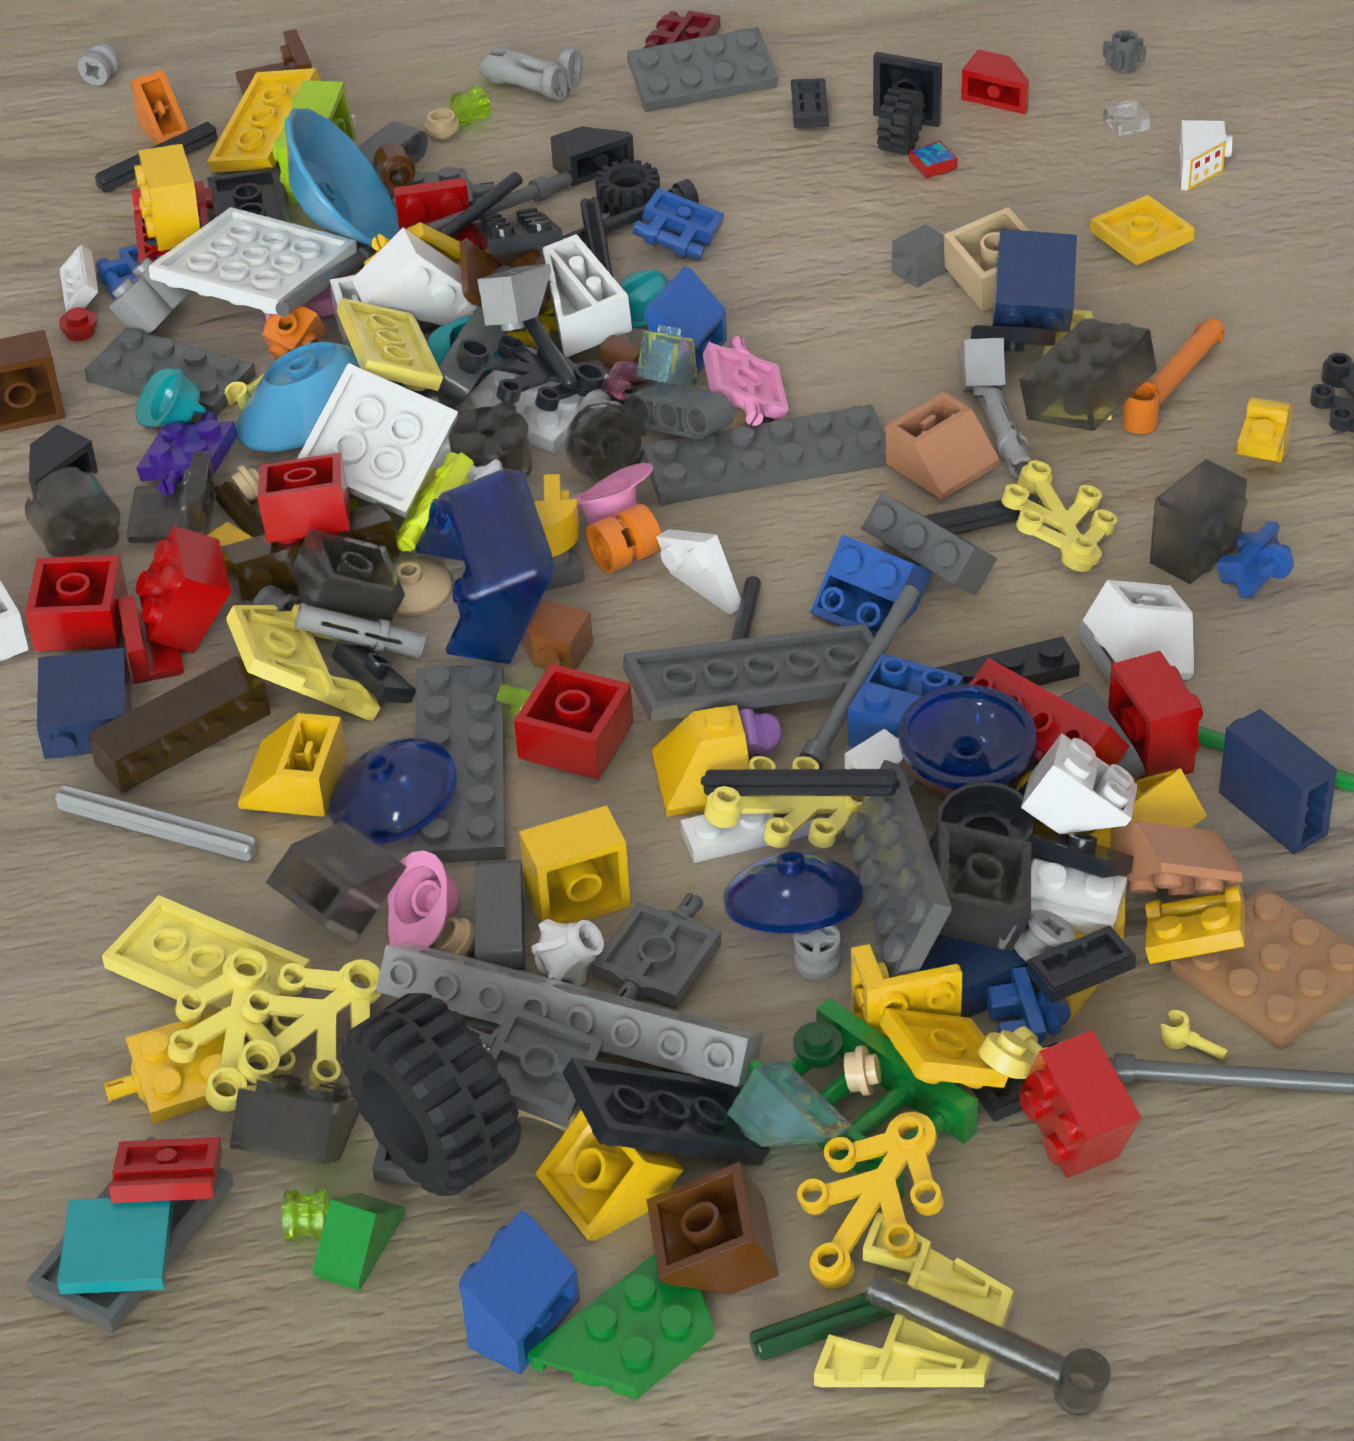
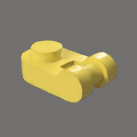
[978,1026,1048,1079]

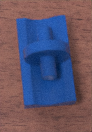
[1217,521,1294,598]
[986,967,1071,1046]

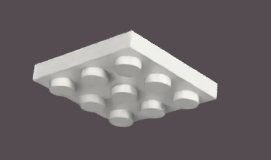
[456,346,617,453]
[297,363,458,518]

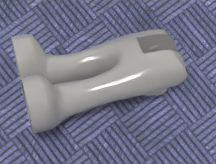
[479,47,583,101]

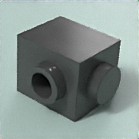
[892,224,948,288]

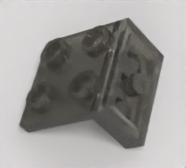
[126,451,215,544]

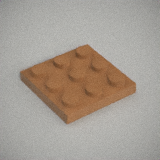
[1170,886,1354,1050]

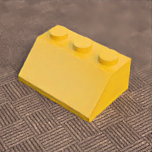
[1065,768,1207,848]

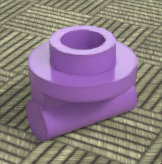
[739,709,782,757]

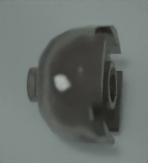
[564,402,645,482]

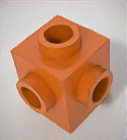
[262,306,326,359]

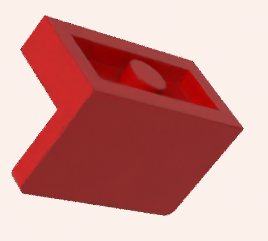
[117,595,184,684]

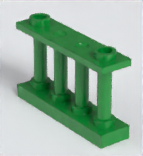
[749,998,978,1199]

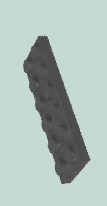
[642,404,887,505]
[622,624,874,722]
[413,663,506,863]
[845,759,952,977]

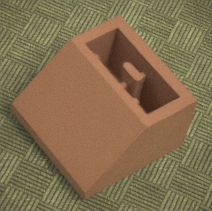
[886,392,999,500]
[1110,821,1242,899]

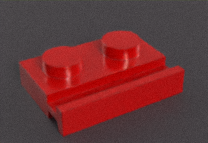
[109,1137,222,1203]

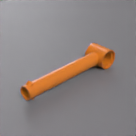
[1122,318,1225,434]

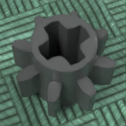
[1103,30,1146,73]

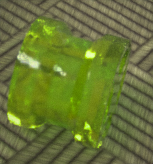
[450,85,491,127]
[282,1189,330,1241]

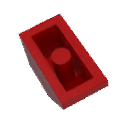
[961,49,1029,114]

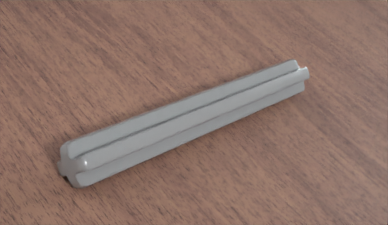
[55,785,259,862]

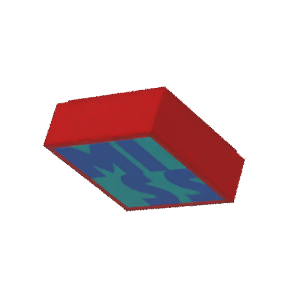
[909,141,958,178]

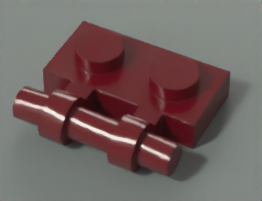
[644,11,721,48]

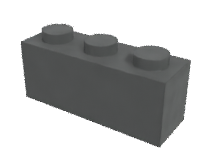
[861,493,997,595]

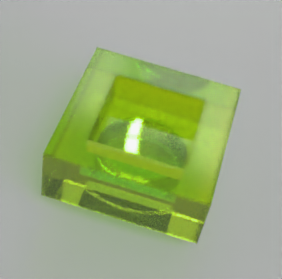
[496,684,532,715]

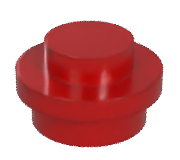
[59,307,97,341]

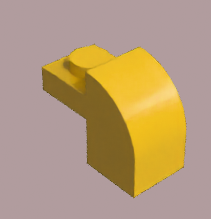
[1236,397,1293,462]
[511,474,580,561]

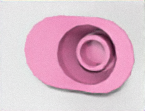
[571,463,654,524]
[388,850,460,947]

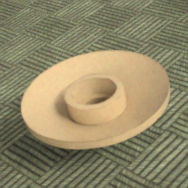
[369,559,452,617]

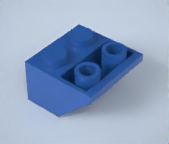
[645,267,727,382]
[810,535,932,637]
[848,653,964,759]
[459,1210,580,1375]

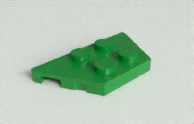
[528,1253,714,1399]

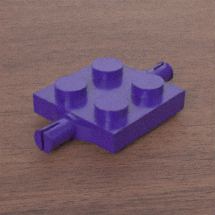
[136,411,238,496]

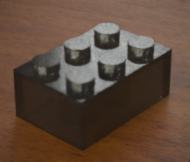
[1019,318,1157,431]

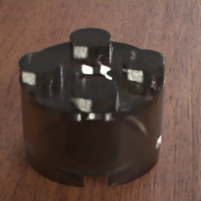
[449,402,532,489]
[25,467,121,557]

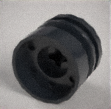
[936,782,1035,907]

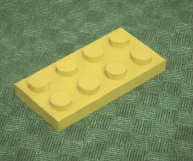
[337,298,443,391]
[102,895,311,1026]

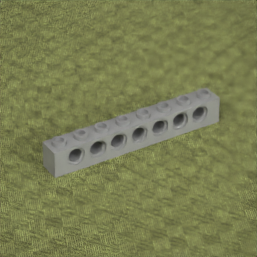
[376,942,764,1087]

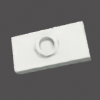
[59,245,98,312]

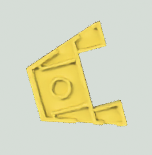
[226,604,380,721]
[814,1212,1014,1387]

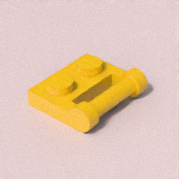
[1145,884,1245,964]

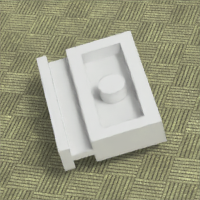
[1018,859,1127,934]

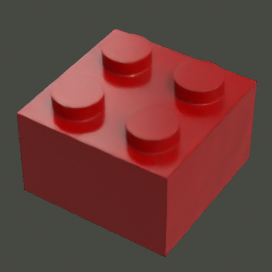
[257,452,350,544]
[136,525,231,653]
[25,555,128,651]
[1108,650,1203,779]
[514,663,633,780]
[1020,1030,1141,1179]

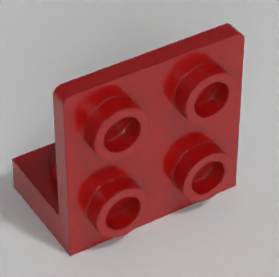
[393,178,478,246]

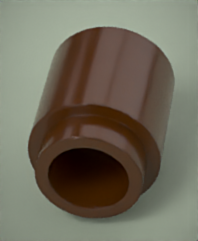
[373,143,415,189]
[599,335,656,385]

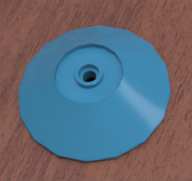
[285,108,399,247]
[236,342,397,452]

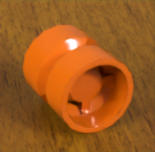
[586,503,661,574]

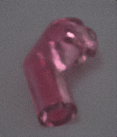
[604,361,649,400]

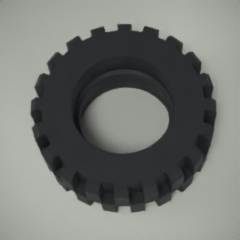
[341,993,522,1196]

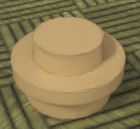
[425,108,460,139]
[230,465,259,502]
[433,917,475,957]
[844,1045,881,1096]

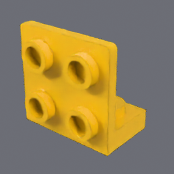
[851,944,962,1039]

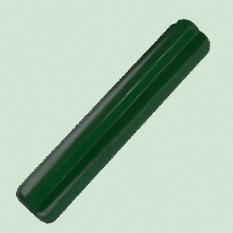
[749,1284,900,1361]

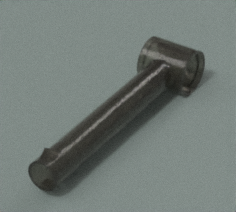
[864,1270,1111,1416]

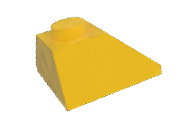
[651,705,749,817]
[535,1110,684,1242]

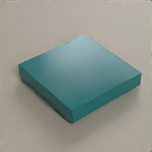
[57,1198,174,1295]

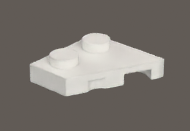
[656,529,741,614]

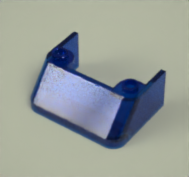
[416,468,553,665]

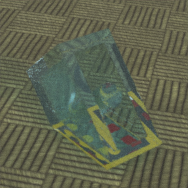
[636,325,697,386]
[727,1060,853,1147]

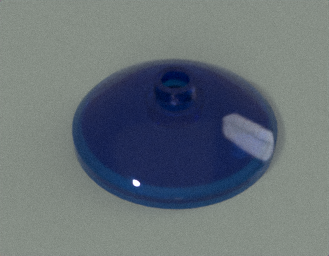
[898,685,1036,790]
[329,738,457,844]
[723,851,864,933]

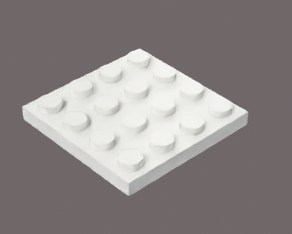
[149,207,357,314]

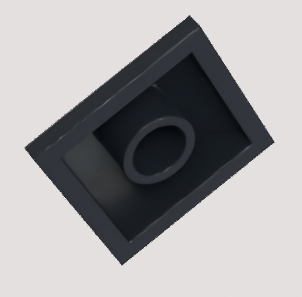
[873,52,942,128]

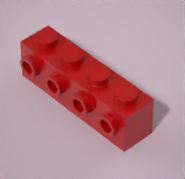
[958,658,1130,766]

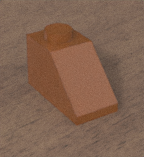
[510,593,593,670]

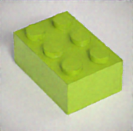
[273,80,356,204]

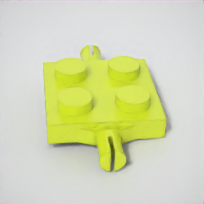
[395,452,474,553]

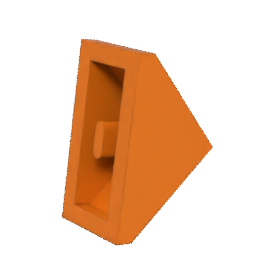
[130,70,189,145]

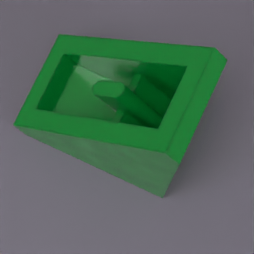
[313,1193,406,1291]

